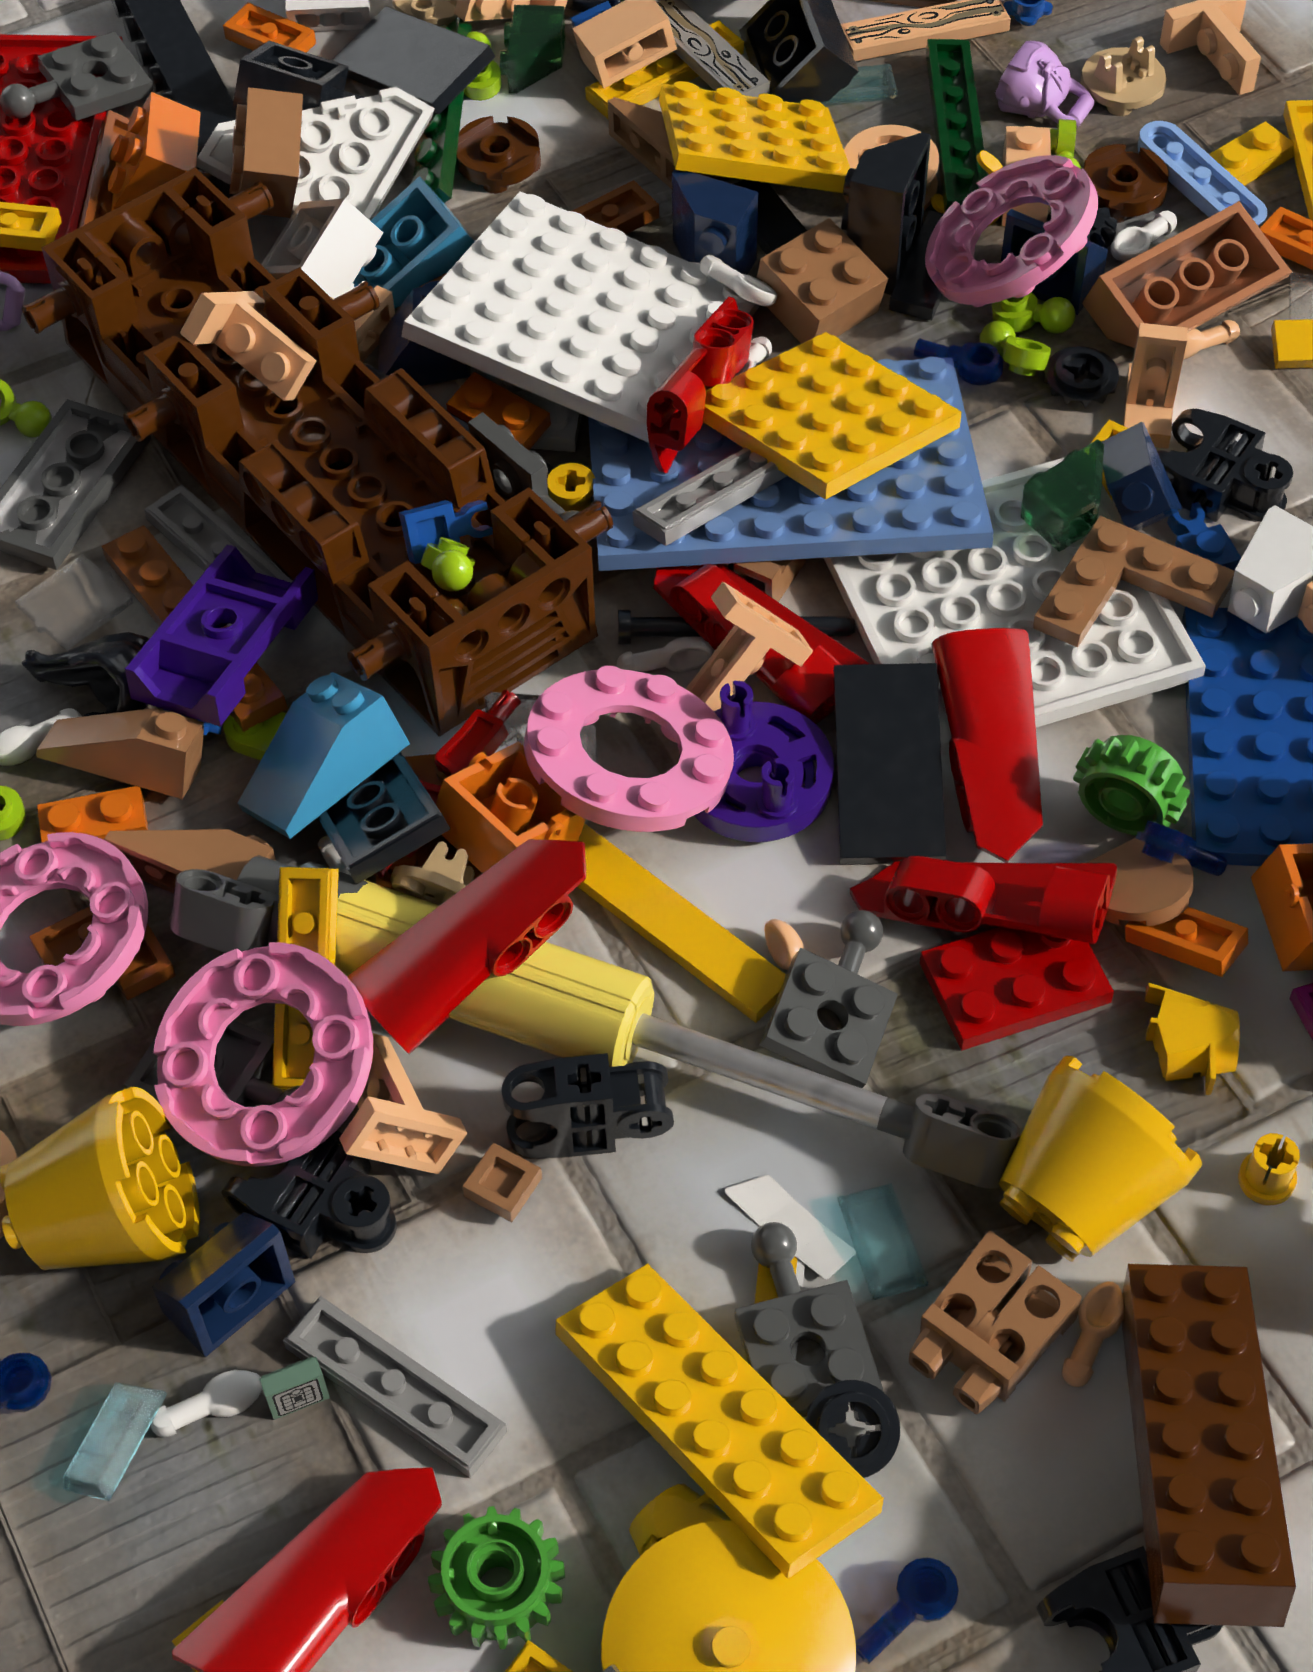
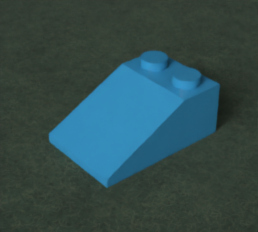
[353,176,475,308]
[238,672,410,839]

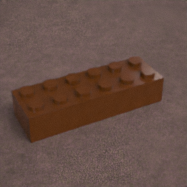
[1122,1264,1296,1627]

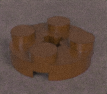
[456,116,541,194]
[1084,144,1168,223]

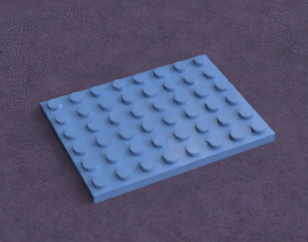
[588,356,994,571]

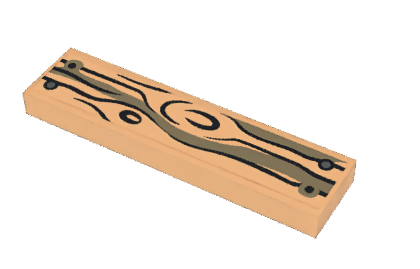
[841,0,1011,62]

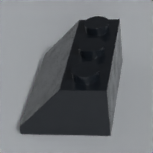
[739,0,859,103]
[841,132,931,295]

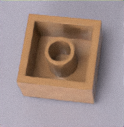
[230,87,303,218]
[756,218,888,344]

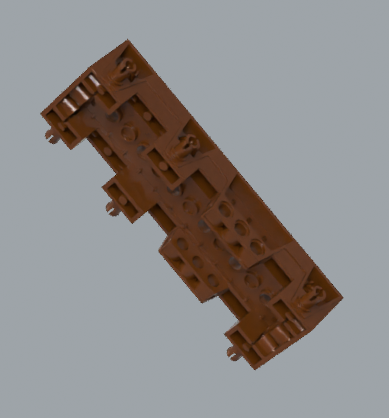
[22,167,613,737]

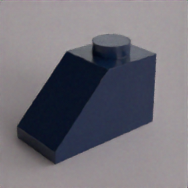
[1098,422,1183,530]

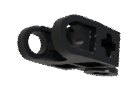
[1157,408,1293,522]
[501,1053,674,1158]
[221,1131,397,1259]
[1036,1546,1224,1672]

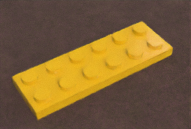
[555,1264,884,1579]

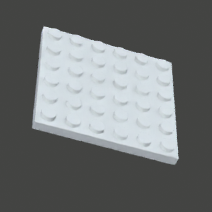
[401,191,759,442]
[824,452,1206,756]

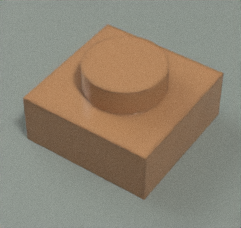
[462,1142,542,1223]

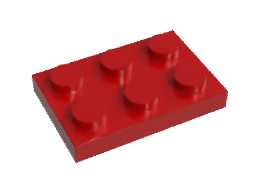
[919,927,1114,1051]

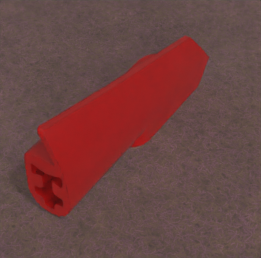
[646,297,754,473]
[653,564,870,724]
[931,628,1043,863]
[347,839,586,1054]
[849,856,1117,944]
[172,1467,442,1672]

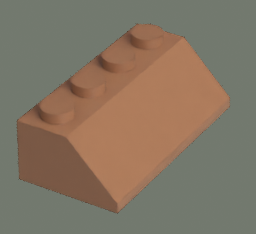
[1082,201,1292,348]

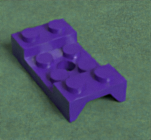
[125,544,318,727]

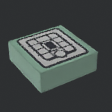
[259,1356,330,1420]

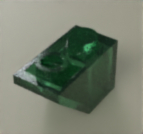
[500,5,566,94]
[1020,439,1104,552]

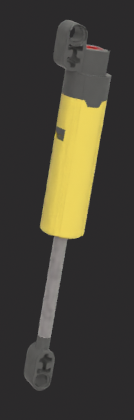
[170,855,1020,1189]

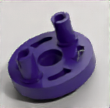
[679,681,834,842]

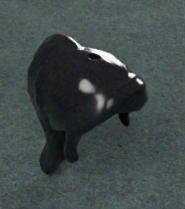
[22,632,150,717]

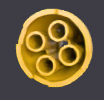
[999,1056,1202,1262]
[0,1087,200,1270]

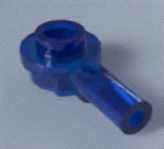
[914,338,1004,386]
[1135,821,1227,876]
[0,1353,52,1412]
[855,1557,959,1664]

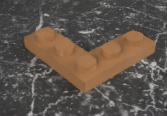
[1033,516,1235,647]

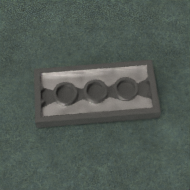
[0,399,151,570]

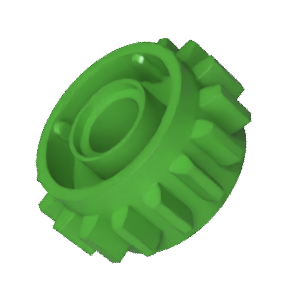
[1073,735,1190,836]
[428,1506,565,1649]

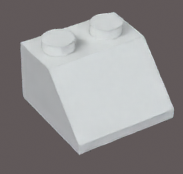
[261,198,383,298]

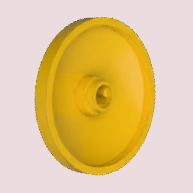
[601,1520,856,1672]

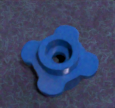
[1003,0,1053,26]

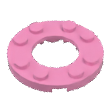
[925,155,1098,307]
[524,666,734,832]
[0,832,148,1026]
[153,942,373,1167]

